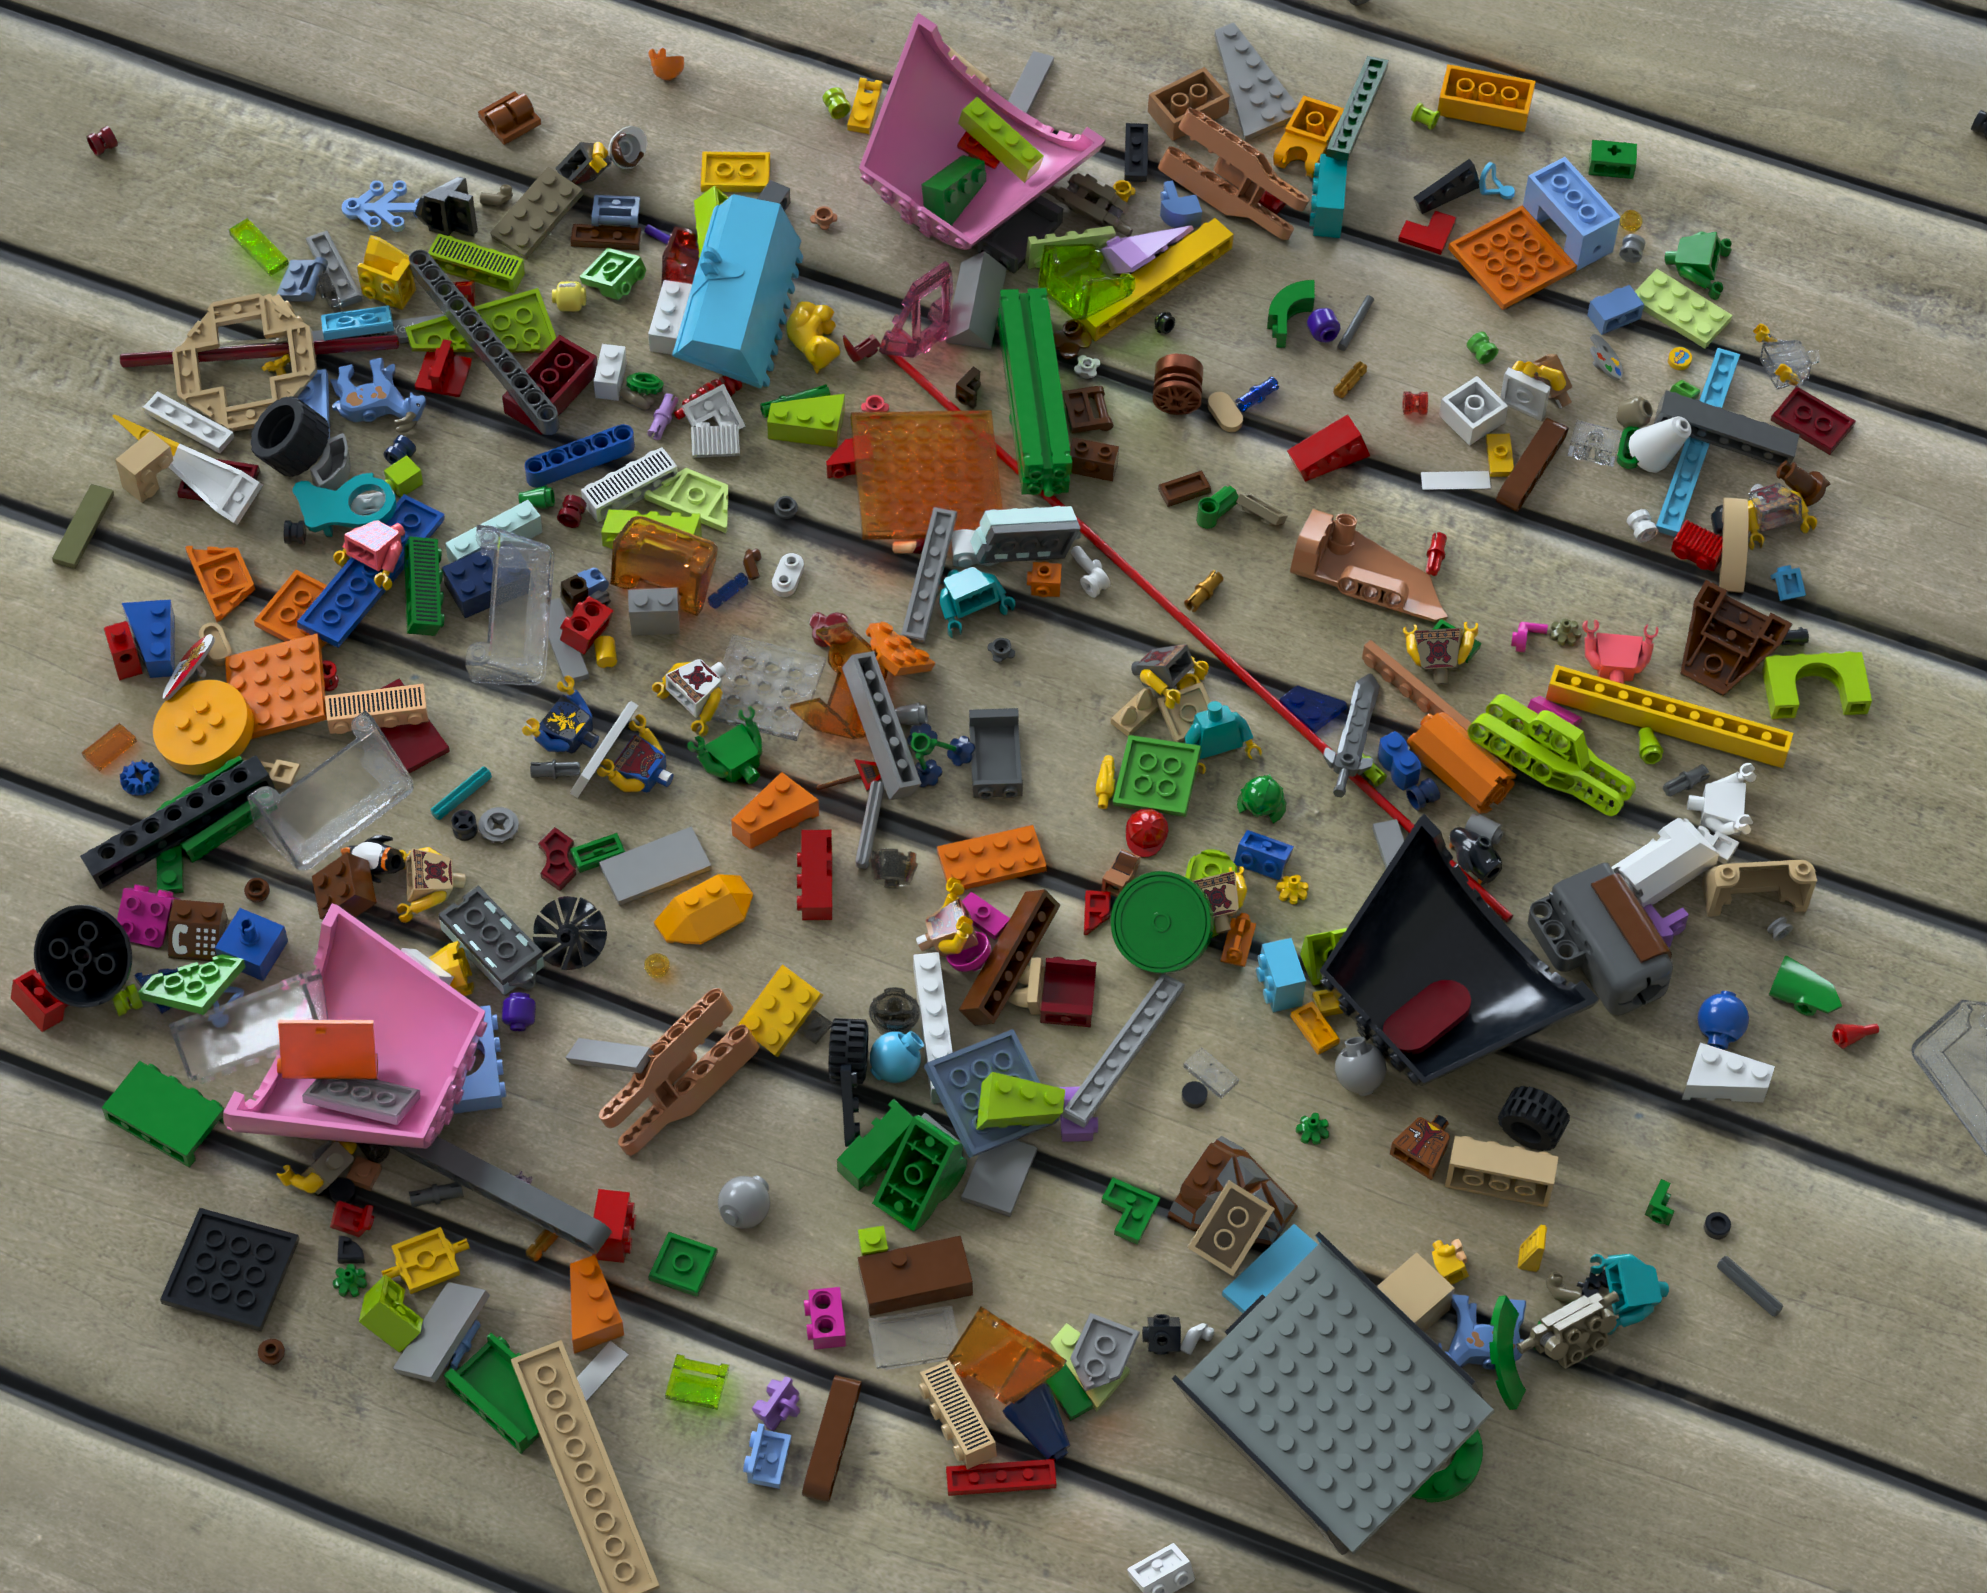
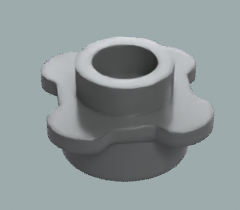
[987,638,1015,663]

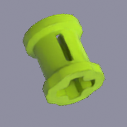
[1411,103,1440,130]

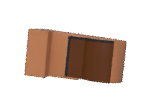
[1102,849,1141,897]

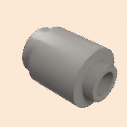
[1465,814,1504,846]

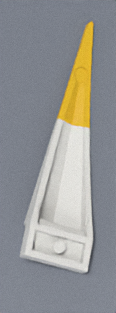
[112,414,263,525]

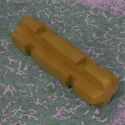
[1333,361,1367,398]
[526,1229,559,1262]

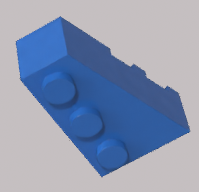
[122,599,175,678]

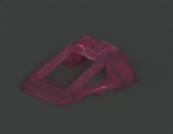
[879,261,954,358]

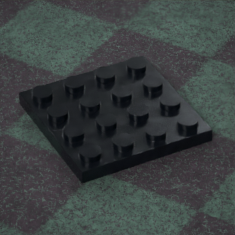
[160,1208,300,1332]

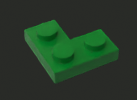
[1101,1177,1160,1245]

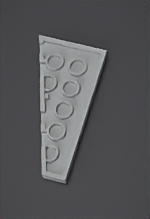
[1214,22,1298,142]

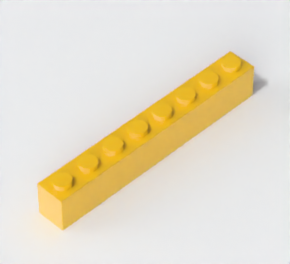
[1077,218,1234,342]

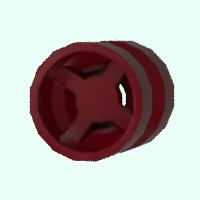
[86,126,118,156]
[557,495,587,528]

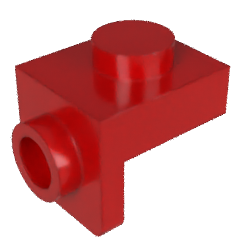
[330,1201,375,1237]

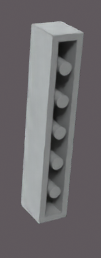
[842,651,921,800]

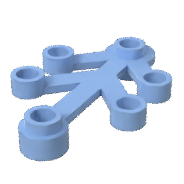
[342,180,420,232]

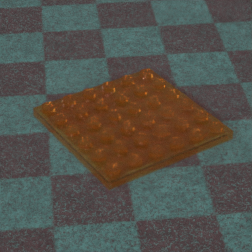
[850,410,1003,540]

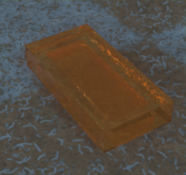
[82,723,137,771]

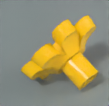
[261,354,291,376]
[1276,875,1309,904]

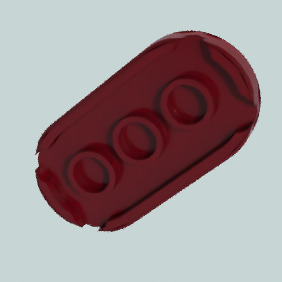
[1383,980,1471,1055]

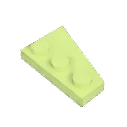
[1050,1323,1130,1412]

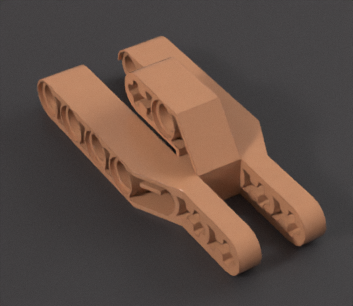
[1158,108,1310,240]
[599,988,759,1155]

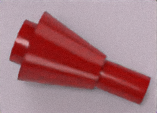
[1832,1023,1879,1049]

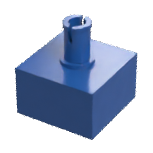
[215,908,288,981]

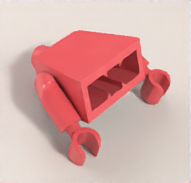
[1582,620,1659,684]

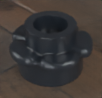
[1154,312,1175,334]

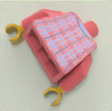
[333,521,405,591]

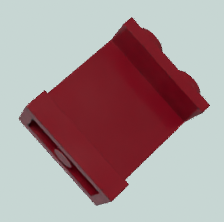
[1040,957,1097,1028]

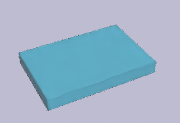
[321,305,394,341]

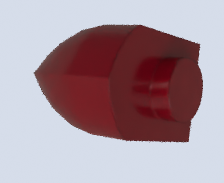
[843,334,881,362]

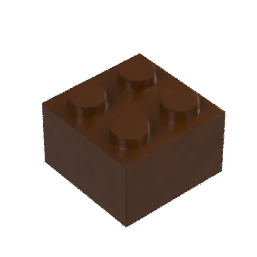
[312,852,377,920]

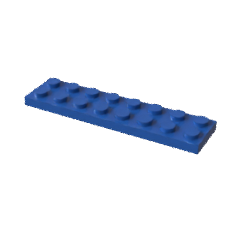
[297,494,445,648]

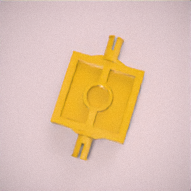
[381,1227,470,1294]

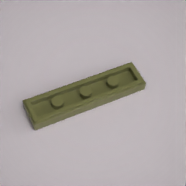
[52,484,114,569]

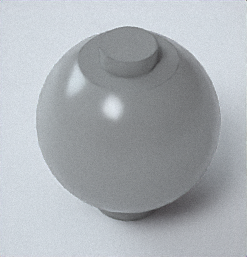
[1335,1037,1387,1096]
[718,1176,770,1229]

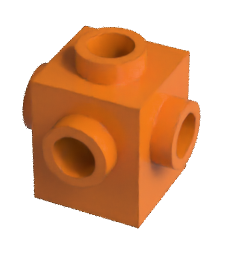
[1027,561,1062,597]

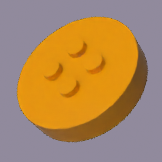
[153,680,254,775]

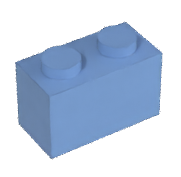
[1587,285,1644,335]

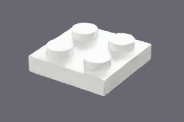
[1500,368,1551,421]

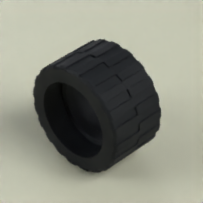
[250,396,329,477]

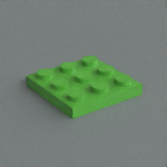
[1113,735,1202,817]

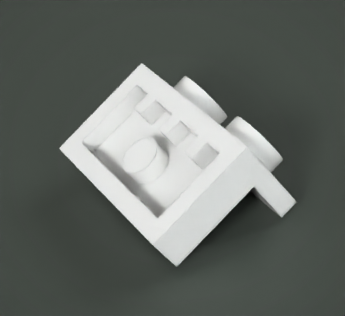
[1127,1543,1195,1593]

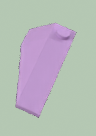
[1100,225,1194,274]

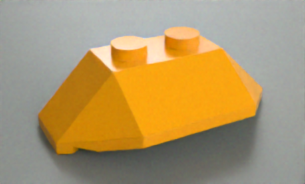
[654,874,753,945]

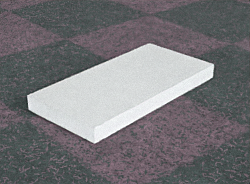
[570,701,638,798]

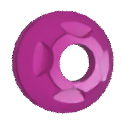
[946,931,991,972]

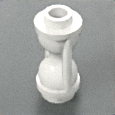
[351,490,394,515]

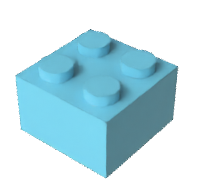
[1256,938,1306,1012]

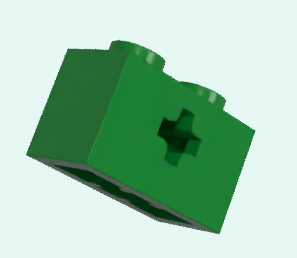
[1588,140,1637,179]

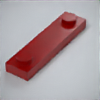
[946,1459,1057,1496]

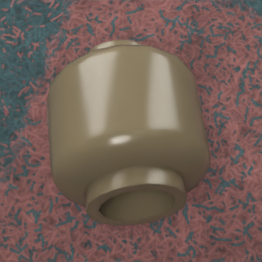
[1616,396,1653,428]

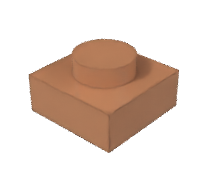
[346,1156,382,1191]

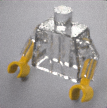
[1753,323,1820,390]

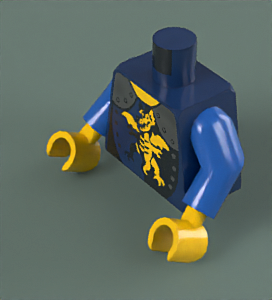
[522,675,599,754]

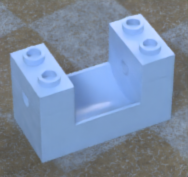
[1523,157,1620,271]

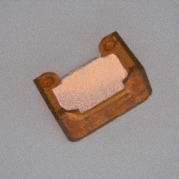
[610,516,718,616]
[946,1306,1067,1405]

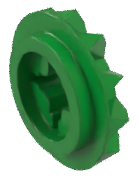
[626,372,664,395]

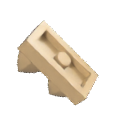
[1111,688,1159,736]
[1007,958,1045,1015]

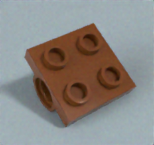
[478,91,541,145]

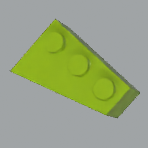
[767,394,845,448]
[976,1072,1065,1130]

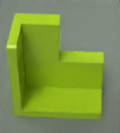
[359,1275,423,1352]

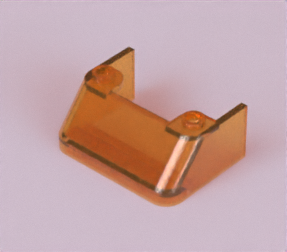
[789,622,888,740]

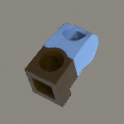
[560,568,609,611]

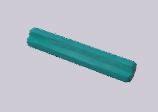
[431,766,492,820]

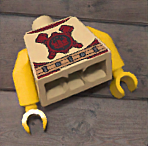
[397,847,466,923]
[1193,866,1247,934]

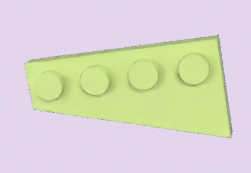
[1025,226,1116,269]

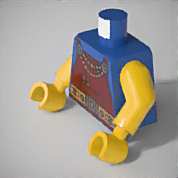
[597,714,674,793]

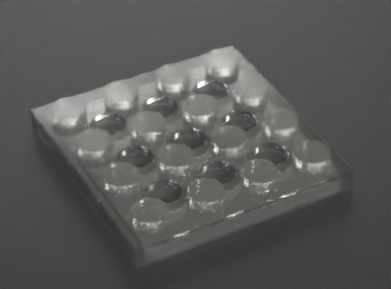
[711,635,826,741]

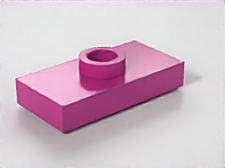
[962,892,1010,940]

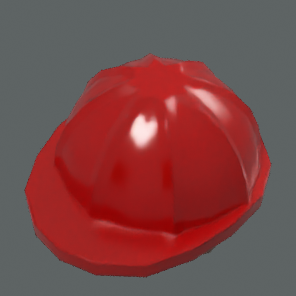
[1126,809,1169,857]

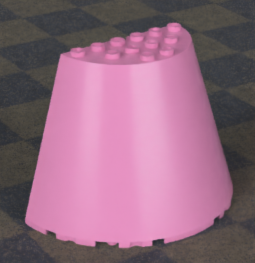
[859,13,1106,250]
[223,903,487,1149]

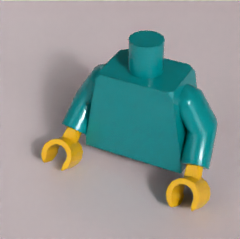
[1185,701,1262,774]

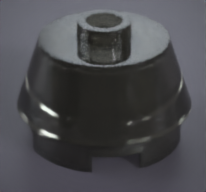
[869,848,918,889]
[869,987,920,1035]

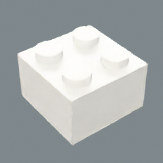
[1439,376,1508,446]

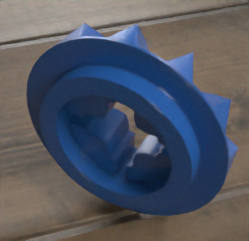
[119,759,160,796]

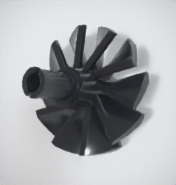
[533,896,607,970]

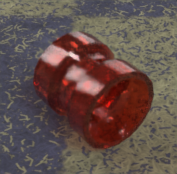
[1402,391,1428,415]

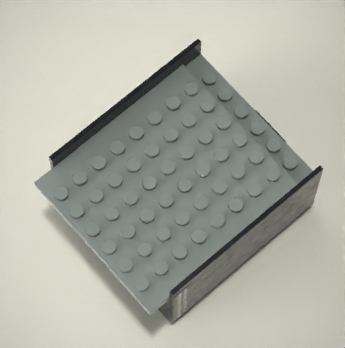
[1172,1232,1495,1555]

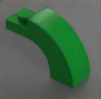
[1267,280,1315,348]

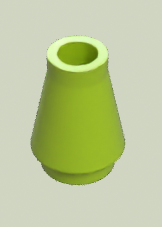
[1638,727,1663,764]

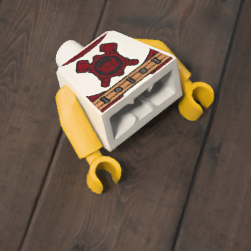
[652,659,727,737]

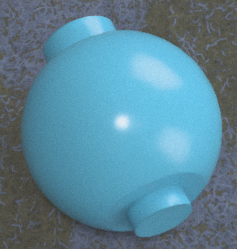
[870,1031,924,1083]

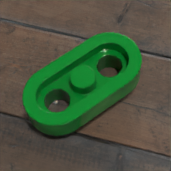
[1617,426,1641,469]

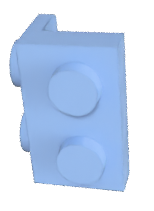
[743,1423,791,1489]

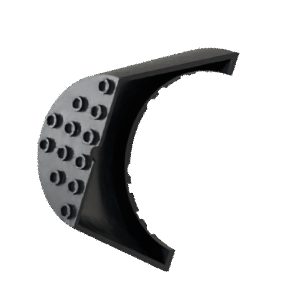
[1320,814,1599,1086]

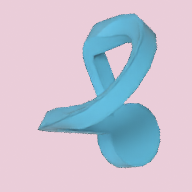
[1479,162,1515,200]

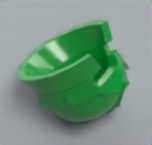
[1237,774,1287,824]

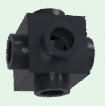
[1142,1314,1181,1355]

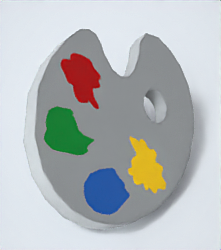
[1590,334,1623,380]

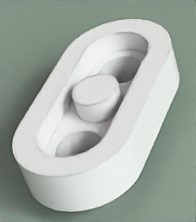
[772,553,804,597]

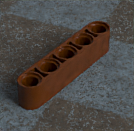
[1496,417,1569,512]
[802,1375,862,1502]

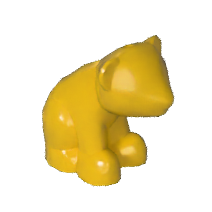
[786,301,841,374]

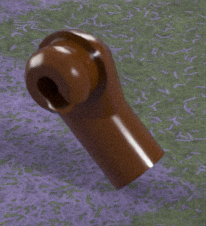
[743,548,761,581]

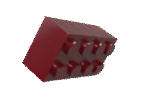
[502,335,598,435]

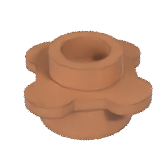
[810,206,838,230]

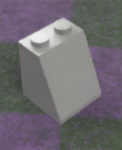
[628,587,680,636]

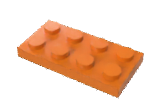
[937,825,1047,893]

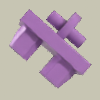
[752,1376,800,1432]

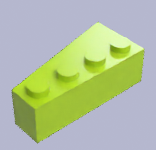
[601,509,702,564]

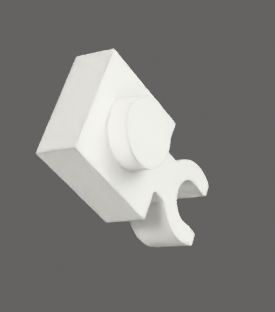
[1698,826,1739,864]

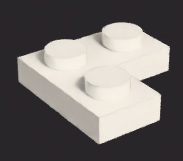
[681,384,745,429]

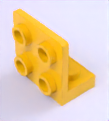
[357,259,416,310]

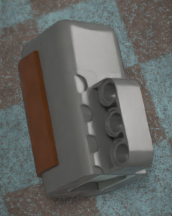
[1527,863,1673,1016]

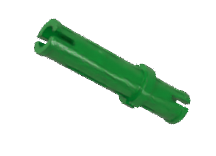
[760,384,831,418]

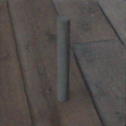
[1338,295,1374,351]

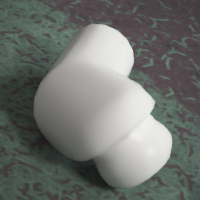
[1181,1323,1215,1355]

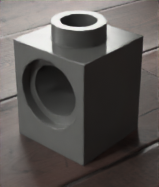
[757,180,791,212]

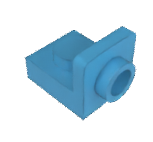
[1770,565,1806,601]

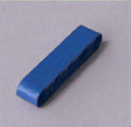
[524,424,635,488]

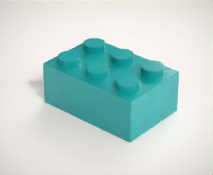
[1309,154,1347,238]

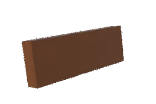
[570,224,642,251]

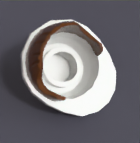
[608,126,647,169]

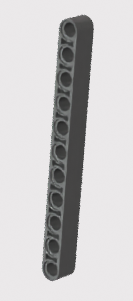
[409,249,560,435]
[387,1136,612,1254]

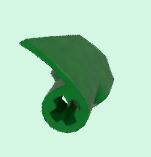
[1769,956,1842,1016]

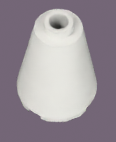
[1629,416,1691,473]

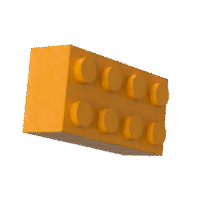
[1437,64,1536,132]

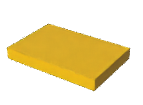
[701,151,770,193]

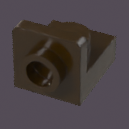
[955,366,981,409]

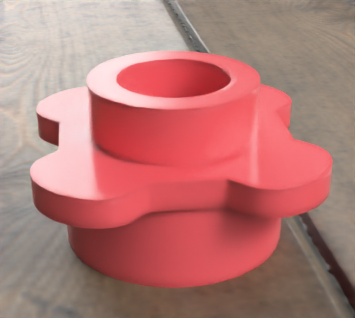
[861,395,889,419]

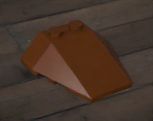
[1680,580,1792,696]

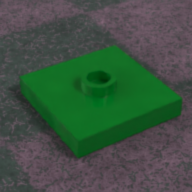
[648,1232,718,1297]

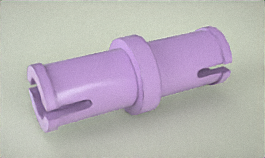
[647,393,679,440]

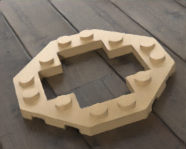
[172,293,317,432]

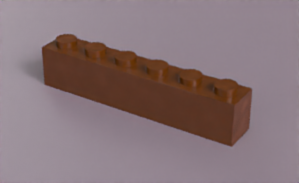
[959,889,1061,1026]

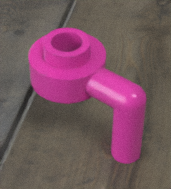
[1511,622,1548,653]

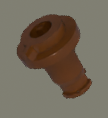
[1776,460,1831,507]

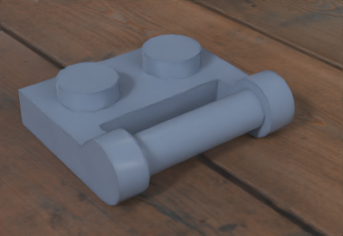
[592,195,640,228]
[276,257,328,301]

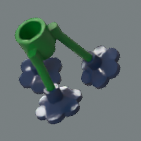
[907,723,975,788]

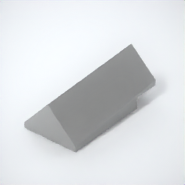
[946,251,1007,349]

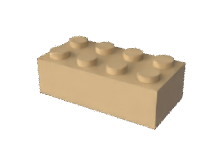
[1445,1136,1559,1208]

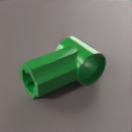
[1196,486,1239,529]

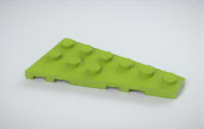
[405,288,556,353]

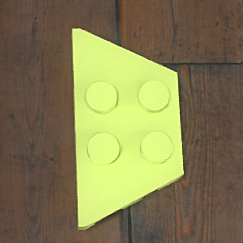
[644,468,728,533]

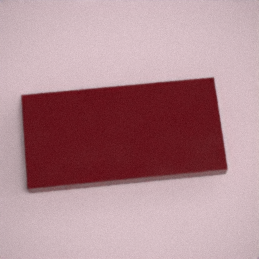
[374,678,450,775]

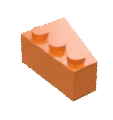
[731,772,819,849]
[570,1255,624,1354]

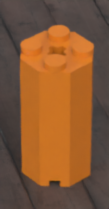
[1407,712,1516,814]

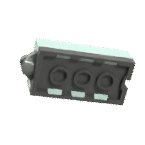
[970,506,1081,564]
[439,885,544,996]

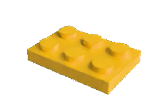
[737,964,823,1057]

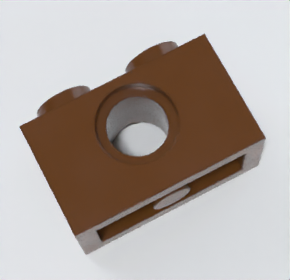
[1070,437,1119,482]

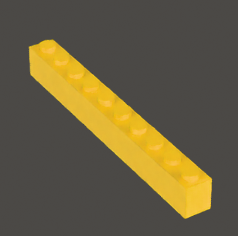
[1546,665,1794,768]

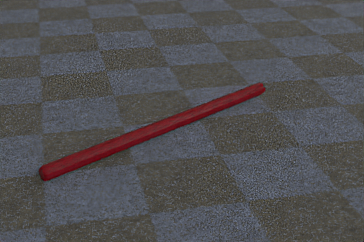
[120,335,399,368]

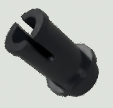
[1780,627,1809,646]

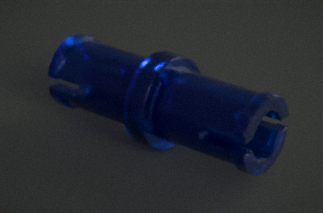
[1235,376,1279,412]

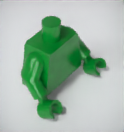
[1665,231,1732,300]
[687,706,763,784]

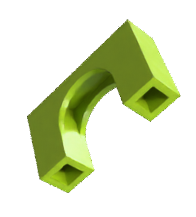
[1762,651,1872,719]

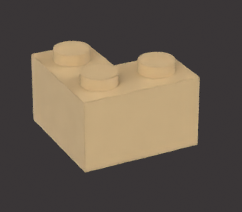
[115,431,174,503]

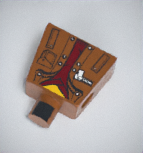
[1390,1115,1450,1180]

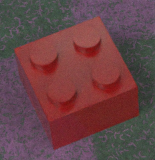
[592,1189,636,1263]

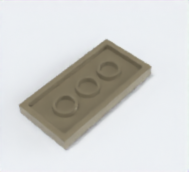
[490,167,584,260]

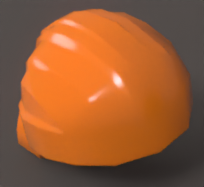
[648,48,685,81]

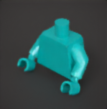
[939,567,1015,638]
[1590,1254,1669,1335]

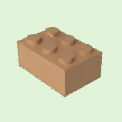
[1148,67,1230,141]

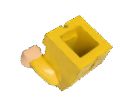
[1432,1239,1469,1285]

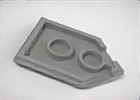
[1070,1313,1140,1392]

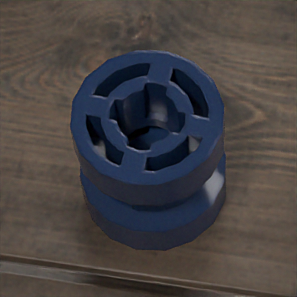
[383,435,416,465]
[1406,778,1440,810]

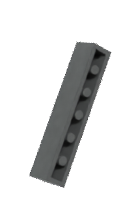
[1654,390,1799,467]

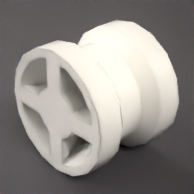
[1080,567,1110,598]

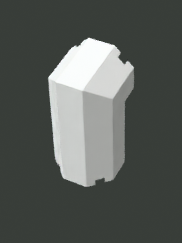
[1611,818,1719,907]

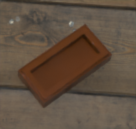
[1158,470,1211,507]

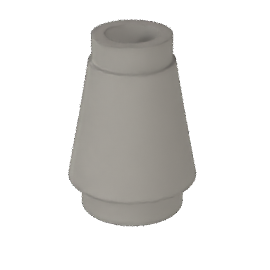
[894,702,928,726]

